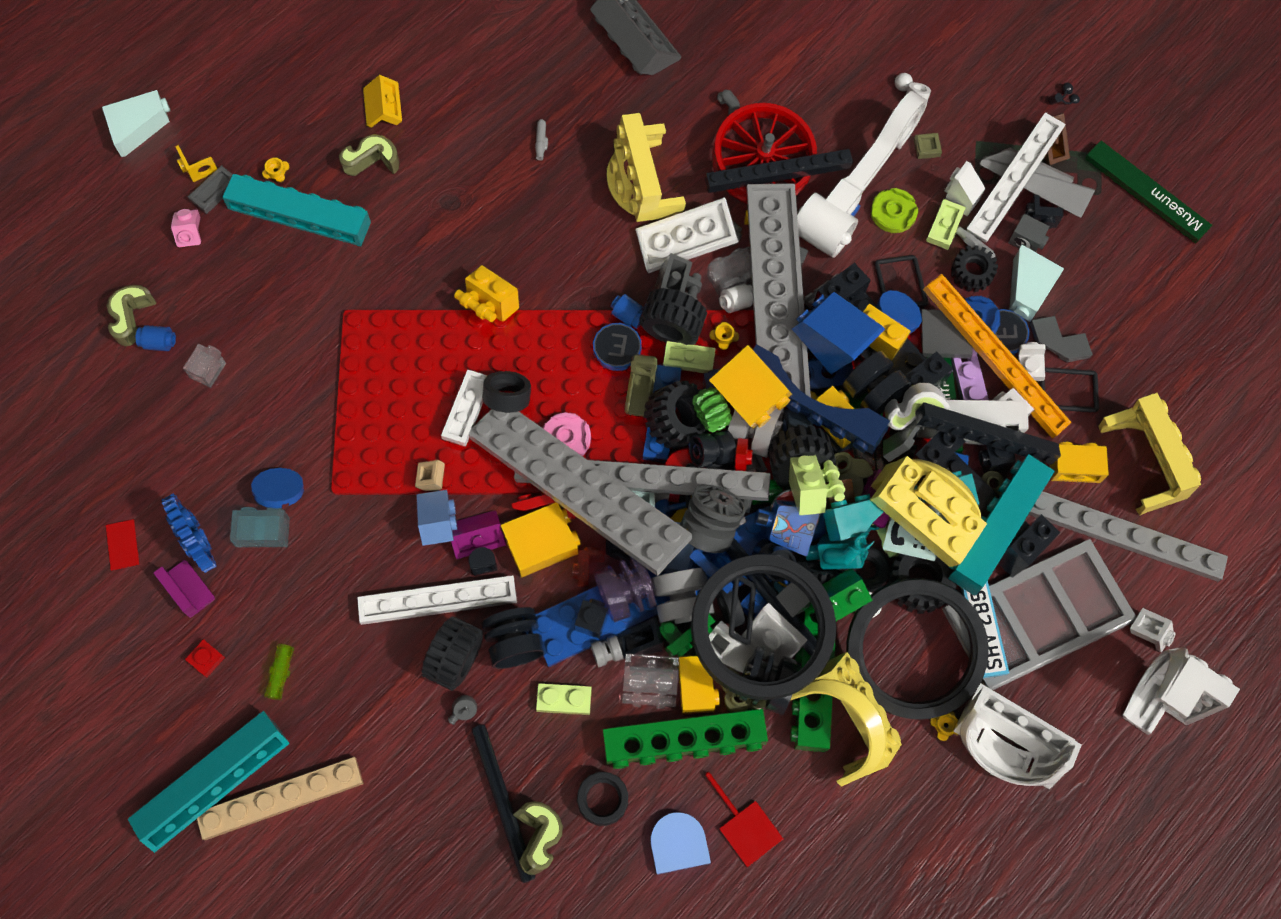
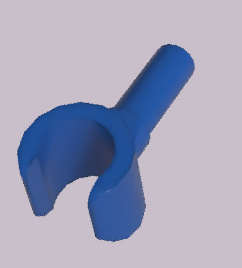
[655,499,686,516]

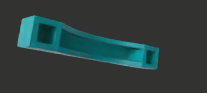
[823,471,979,541]

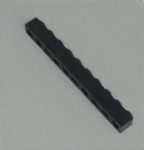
[705,149,853,193]
[915,402,1061,465]

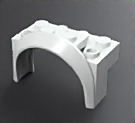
[1122,647,1240,735]
[954,683,1082,789]

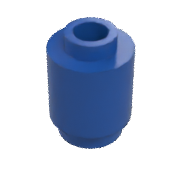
[610,294,644,329]
[136,325,176,351]

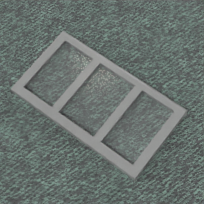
[942,539,1137,690]

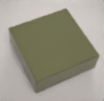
[914,133,942,159]

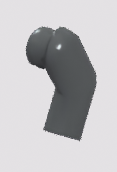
[717,89,740,116]

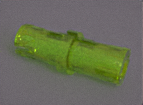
[264,644,294,700]

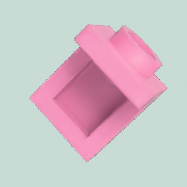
[171,209,201,247]

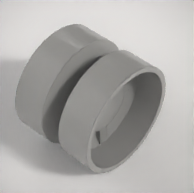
[728,408,784,458]
[651,568,715,625]

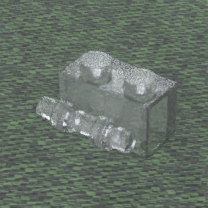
[622,654,679,709]

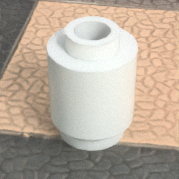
[719,284,753,313]

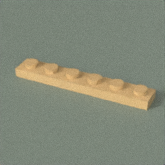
[197,757,364,840]

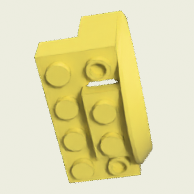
[607,113,686,222]
[1099,393,1201,516]
[870,456,987,567]
[791,652,902,787]

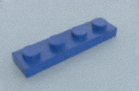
[643,365,682,463]

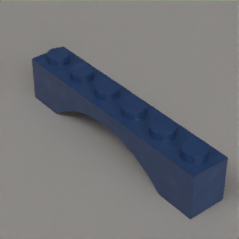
[753,344,890,454]

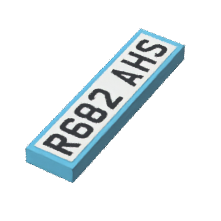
[961,581,1009,679]

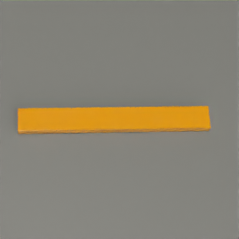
[923,274,1071,439]

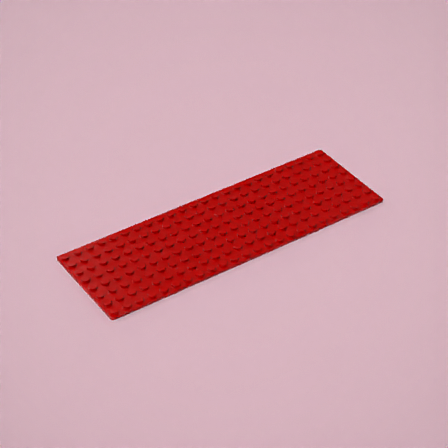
[331,310,931,495]

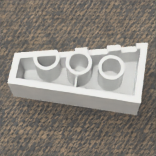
[916,400,1028,445]

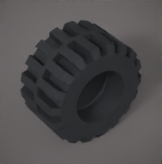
[639,288,707,345]
[644,381,710,449]
[768,425,837,490]
[887,554,957,614]
[422,616,483,691]

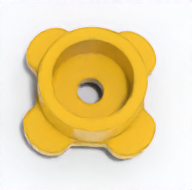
[262,158,289,182]
[710,322,739,350]
[930,711,959,741]

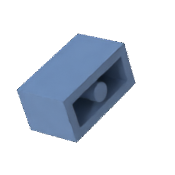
[417,490,457,546]

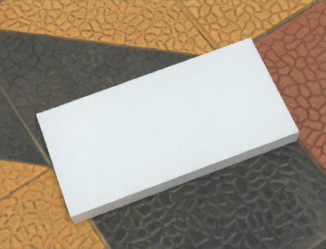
[636,198,738,273]

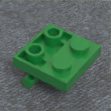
[660,614,715,657]

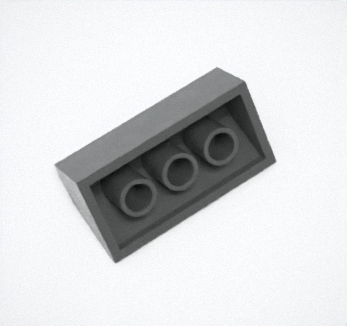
[590,0,681,75]

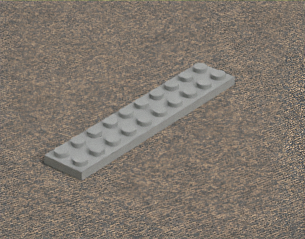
[746,184,811,398]
[469,409,692,576]

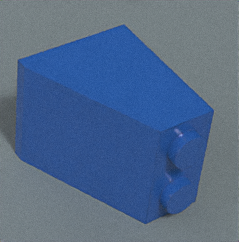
[792,292,885,374]

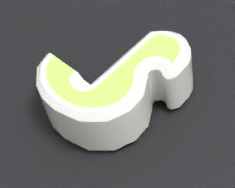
[884,383,950,430]

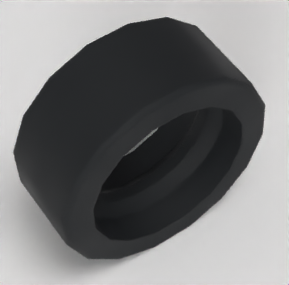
[482,371,531,413]
[577,772,628,826]

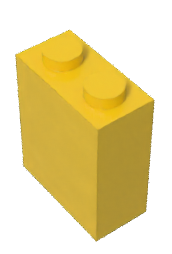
[710,345,792,428]
[501,502,581,578]

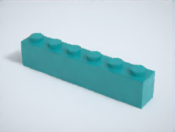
[222,174,371,246]
[948,454,1055,596]
[128,711,290,853]

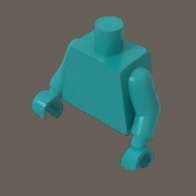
[806,524,879,569]

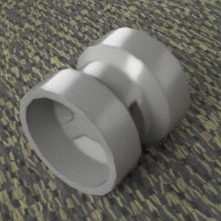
[590,634,623,668]

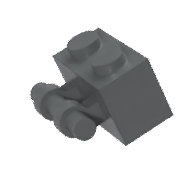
[654,253,702,300]

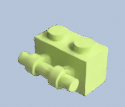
[789,455,845,515]

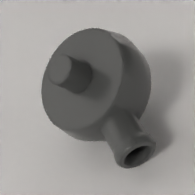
[448,695,477,725]

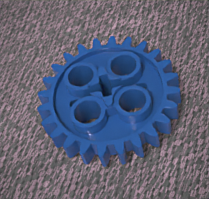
[161,493,217,573]

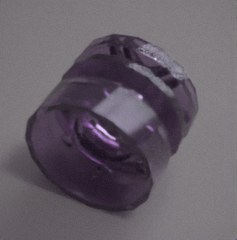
[594,557,656,623]

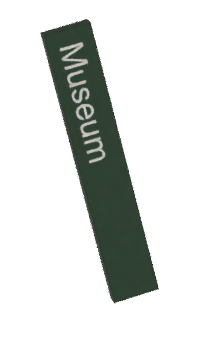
[1085,140,1212,244]

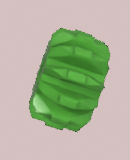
[692,387,732,433]

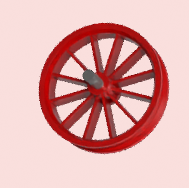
[712,103,817,204]

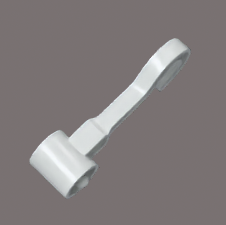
[797,91,928,258]

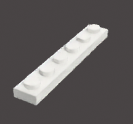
[966,112,1066,243]
[357,576,517,625]

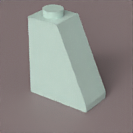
[102,90,170,157]
[1009,245,1064,322]

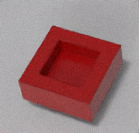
[735,438,753,471]
[185,639,225,678]

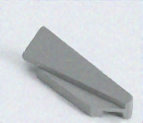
[980,148,1095,217]

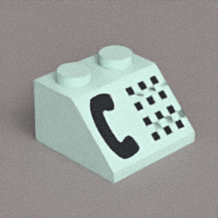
[883,505,948,561]

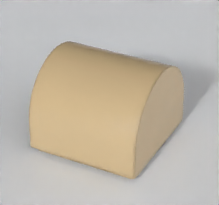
[415,460,445,491]

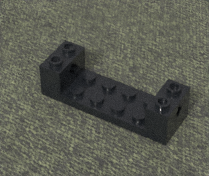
[812,263,953,403]
[911,431,1061,578]

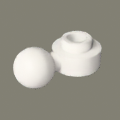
[895,73,931,100]

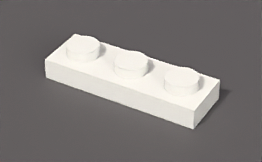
[441,370,487,446]

